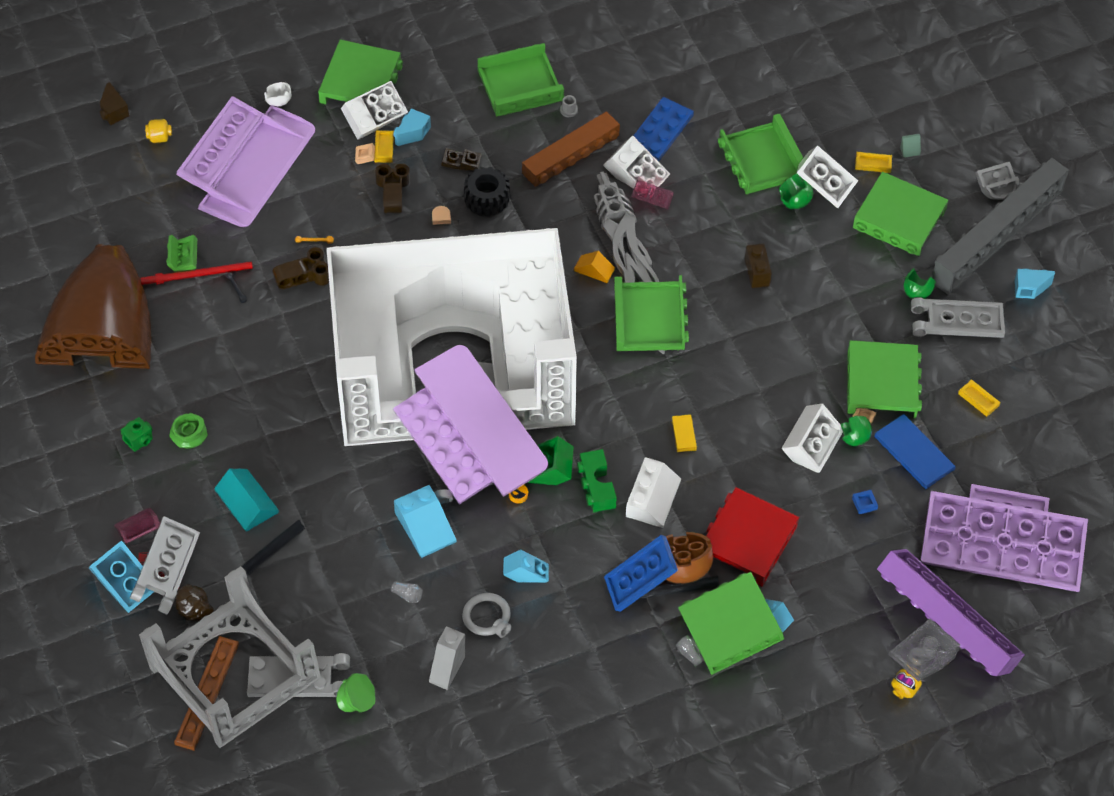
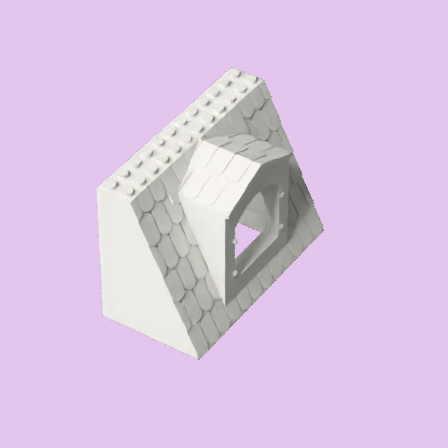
[327,228,576,446]

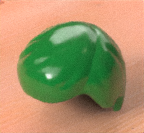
[779,174,814,209]

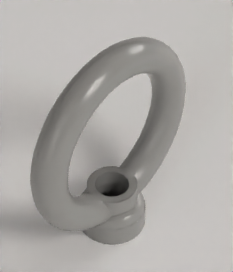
[462,593,511,638]

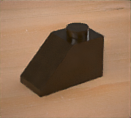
[99,82,129,125]

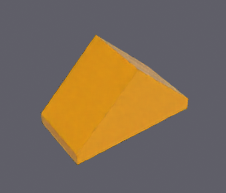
[574,250,615,283]

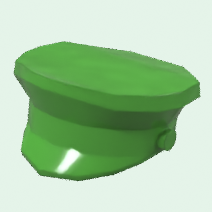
[169,413,208,449]
[336,673,375,712]

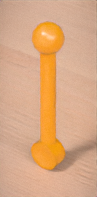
[295,236,334,244]

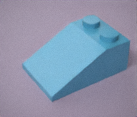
[394,485,457,558]
[89,540,154,613]

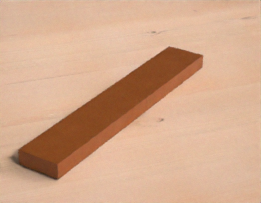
[174,636,239,751]

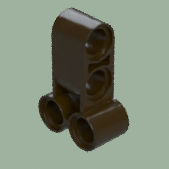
[375,163,410,213]
[272,247,329,289]

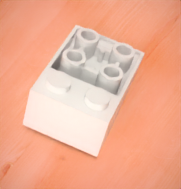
[341,81,408,140]
[603,136,670,197]

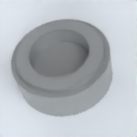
[434,489,453,504]

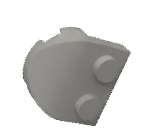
[975,162,1019,200]

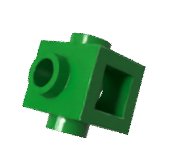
[120,417,153,452]

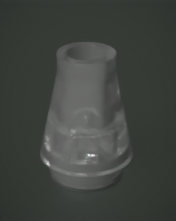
[391,581,423,604]
[676,635,704,666]

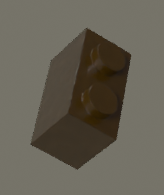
[744,243,772,288]

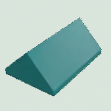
[214,468,279,532]

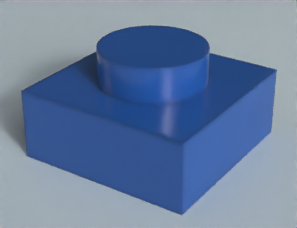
[852,490,878,514]

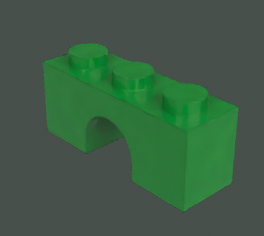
[577,449,617,512]

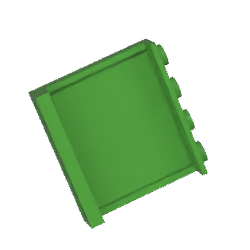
[319,40,403,104]
[477,43,564,117]
[718,114,803,194]
[853,172,948,256]
[614,275,689,351]
[847,340,922,419]
[678,572,784,675]

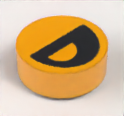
[509,485,528,504]

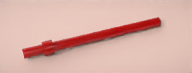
[140,261,253,285]

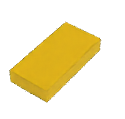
[374,130,394,163]
[855,152,892,173]
[958,379,1000,417]
[672,415,697,452]

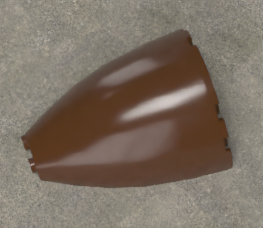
[35,244,151,369]

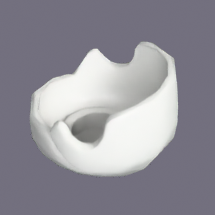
[264,82,292,107]

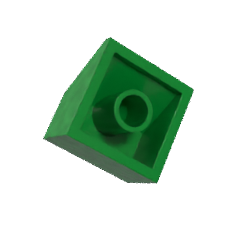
[528,436,574,485]

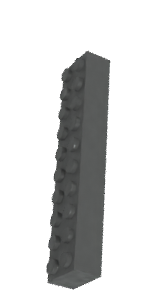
[932,158,1069,295]

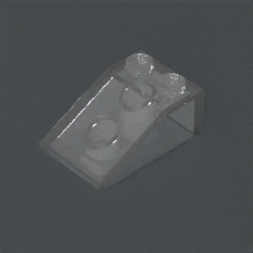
[888,618,960,682]

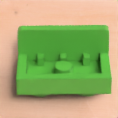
[166,235,198,272]

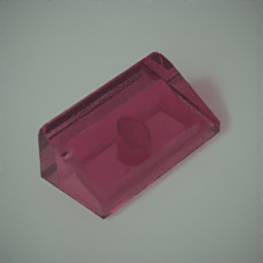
[114,508,160,544]

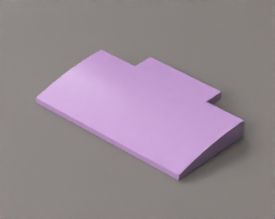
[920,484,1088,592]

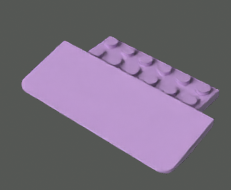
[177,96,315,227]
[393,345,548,505]

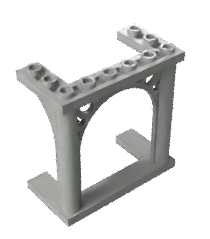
[139,566,321,748]

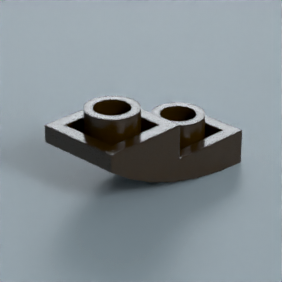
[441,148,482,170]

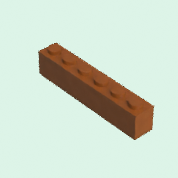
[522,111,620,187]

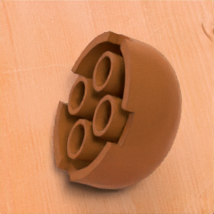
[666,532,713,584]

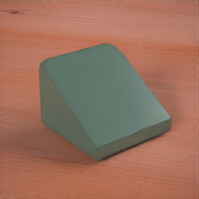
[900,134,921,157]

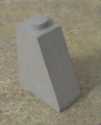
[429,626,465,690]

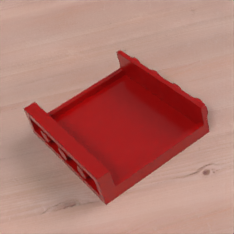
[706,487,799,587]

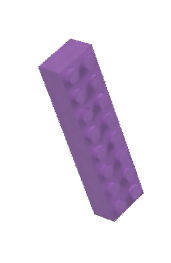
[877,549,1025,676]

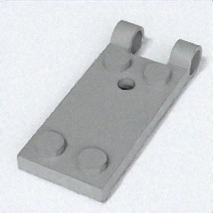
[911,298,1005,338]
[130,516,200,614]
[247,653,350,697]

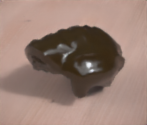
[174,584,214,621]

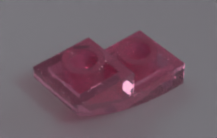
[631,180,674,209]

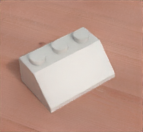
[796,145,858,208]
[781,403,843,473]
[626,457,681,528]

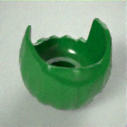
[903,268,936,299]
[841,416,872,446]

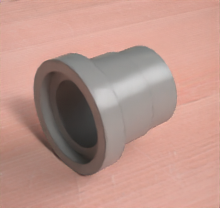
[560,95,578,117]

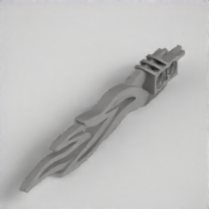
[594,171,665,354]

